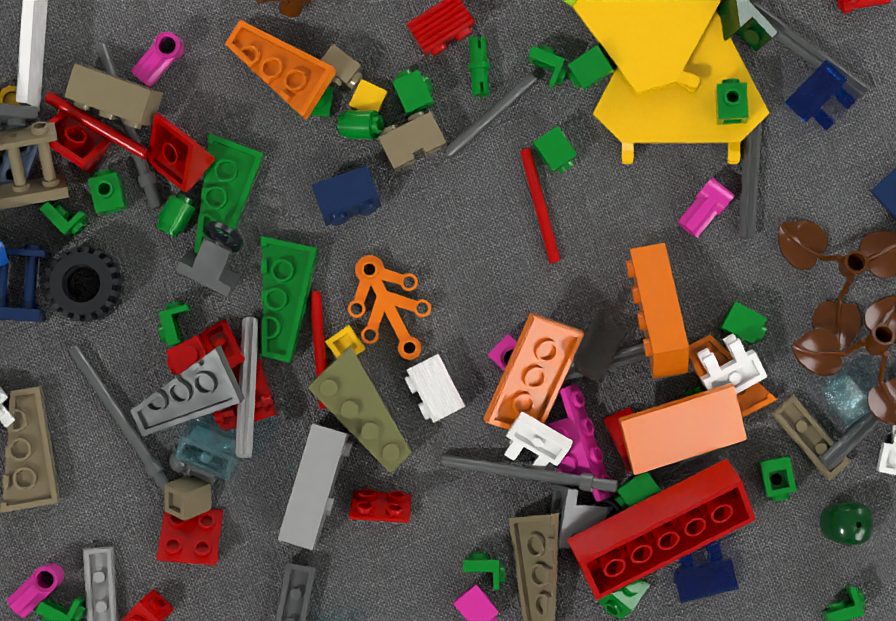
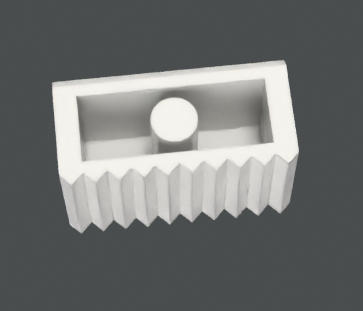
[405,354,465,423]

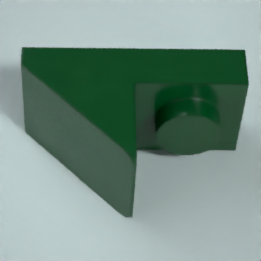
[719,0,778,52]

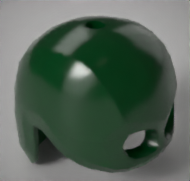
[820,501,873,546]

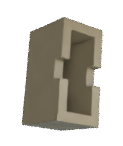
[378,111,447,172]

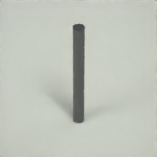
[444,73,537,158]

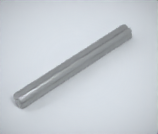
[235,317,259,458]

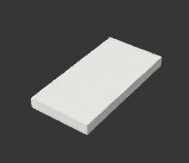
[16,0,48,112]

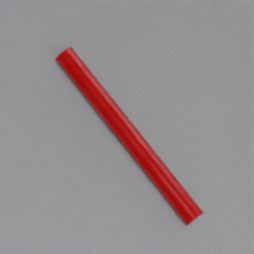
[44,91,150,160]
[520,148,561,264]
[309,291,327,409]

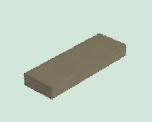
[770,394,852,481]

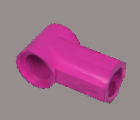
[131,32,185,88]
[677,177,735,238]
[6,563,64,618]

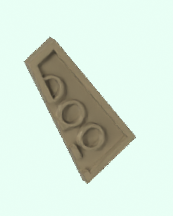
[0,386,61,513]
[509,513,559,621]

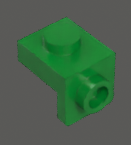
[527,45,568,90]
[158,301,192,347]
[463,553,505,590]
[599,578,650,619]
[35,596,86,621]

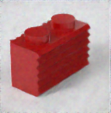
[406,0,475,57]

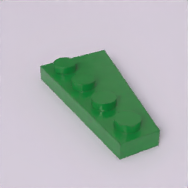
[194,133,264,254]
[261,236,319,363]

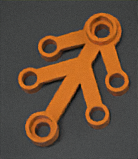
[348,255,431,360]

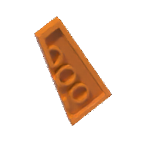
[225,20,337,121]

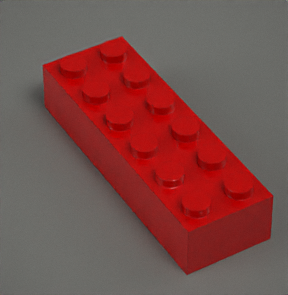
[566,458,756,600]

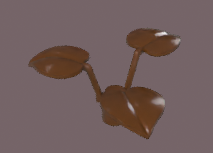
[778,221,896,350]
[792,295,896,425]

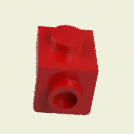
[166,335,208,375]
[121,589,173,621]

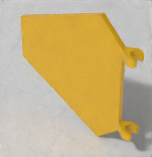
[572,0,722,94]
[593,11,769,164]

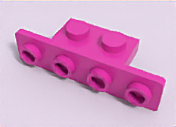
[546,384,613,502]

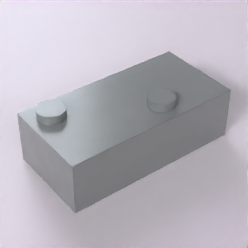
[278,423,353,550]

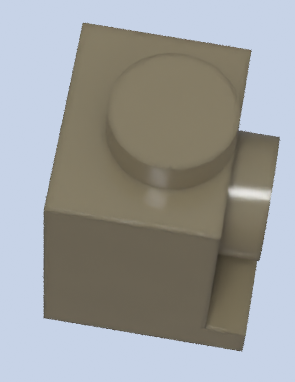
[321,44,363,90]

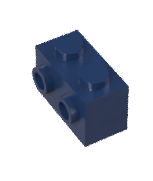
[312,165,381,226]

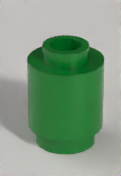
[338,110,383,139]
[156,192,196,238]

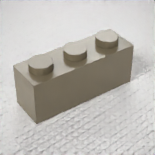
[64,63,163,129]

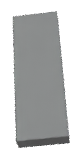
[83,546,119,621]

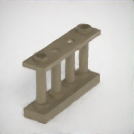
[0,122,69,210]

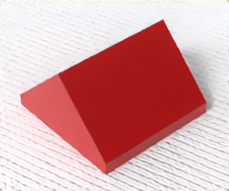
[47,111,113,174]
[147,113,215,192]

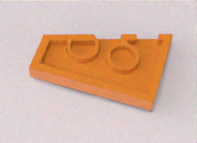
[689,334,777,418]

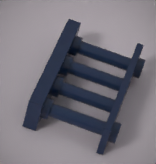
[0,244,51,323]

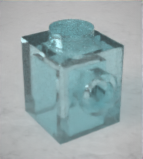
[821,373,870,428]

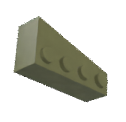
[307,345,412,473]

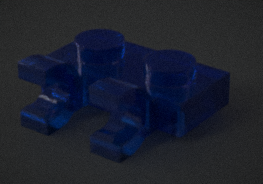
[785,59,857,131]
[673,540,739,603]

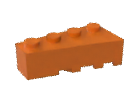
[625,243,689,379]

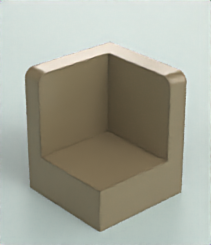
[165,476,211,521]

